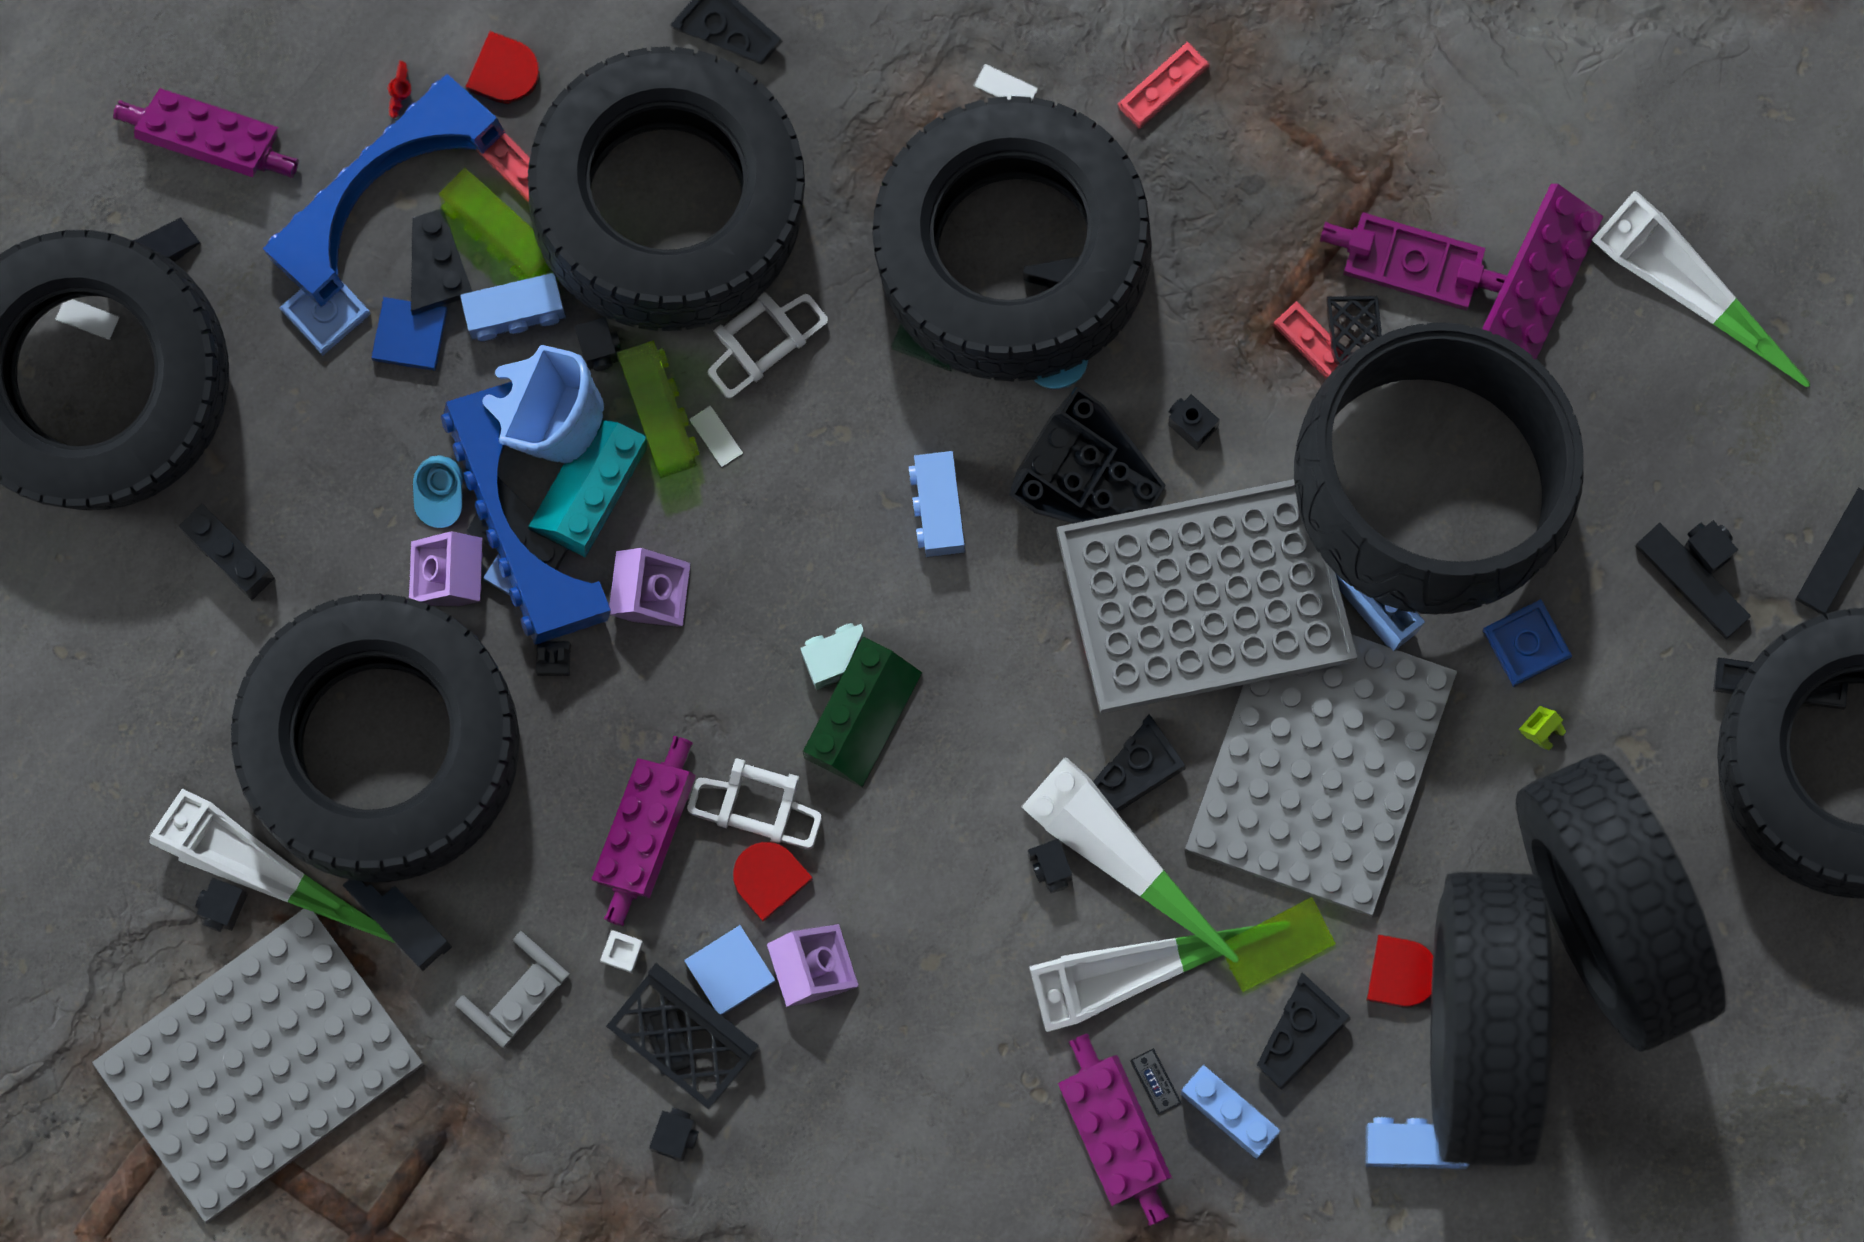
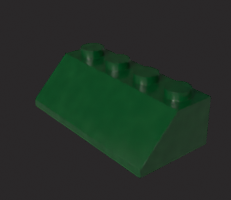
[803,636,922,788]

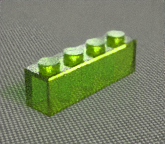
[438,167,550,281]
[617,340,700,479]

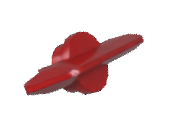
[388,60,411,118]

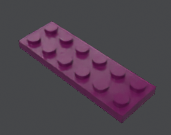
[1482,184,1603,359]

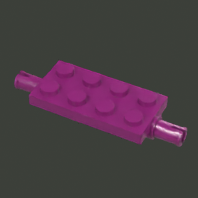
[113,88,299,179]
[1320,212,1507,311]
[591,736,696,926]
[1058,1034,1172,1226]

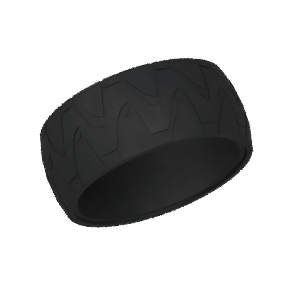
[1294,322,1584,615]

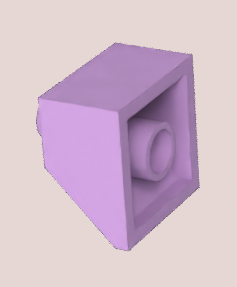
[409,531,483,606]
[609,548,690,627]
[767,924,859,1007]

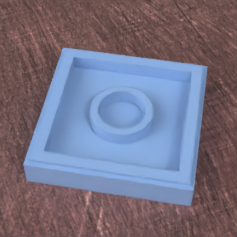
[279,282,371,356]
[684,925,776,1015]

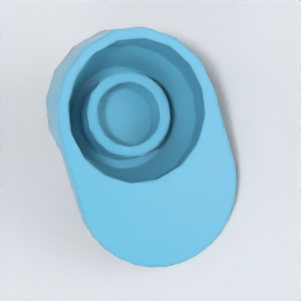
[413,455,464,528]

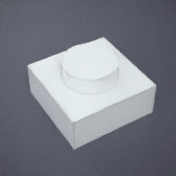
[600,930,644,973]

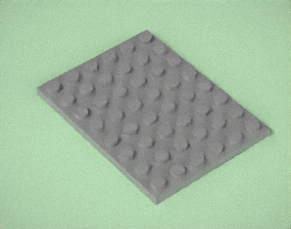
[1056,479,1358,714]
[1185,635,1457,917]
[92,909,424,1223]

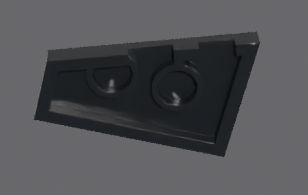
[670,0,783,65]
[411,208,472,316]
[466,476,568,570]
[1093,714,1186,813]
[1257,972,1351,1090]

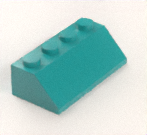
[528,420,647,558]

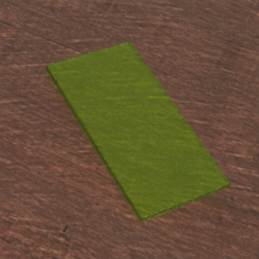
[1224,897,1336,992]

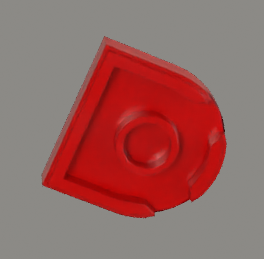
[465,31,539,103]
[733,842,813,922]
[1366,934,1433,1007]

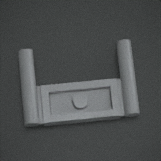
[455,931,570,1048]

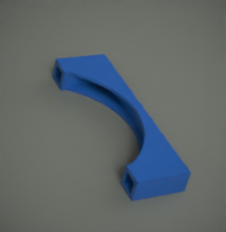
[263,74,505,308]
[441,381,611,645]

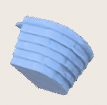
[482,345,604,463]

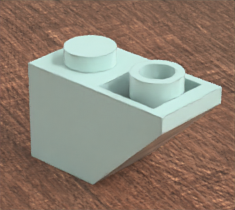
[800,623,865,690]

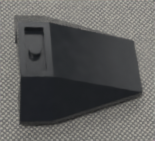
[1009,387,1166,524]

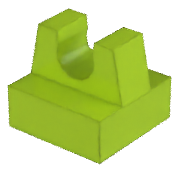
[1518,706,1566,751]

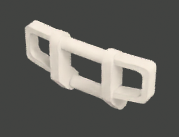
[708,292,828,398]
[687,758,822,850]

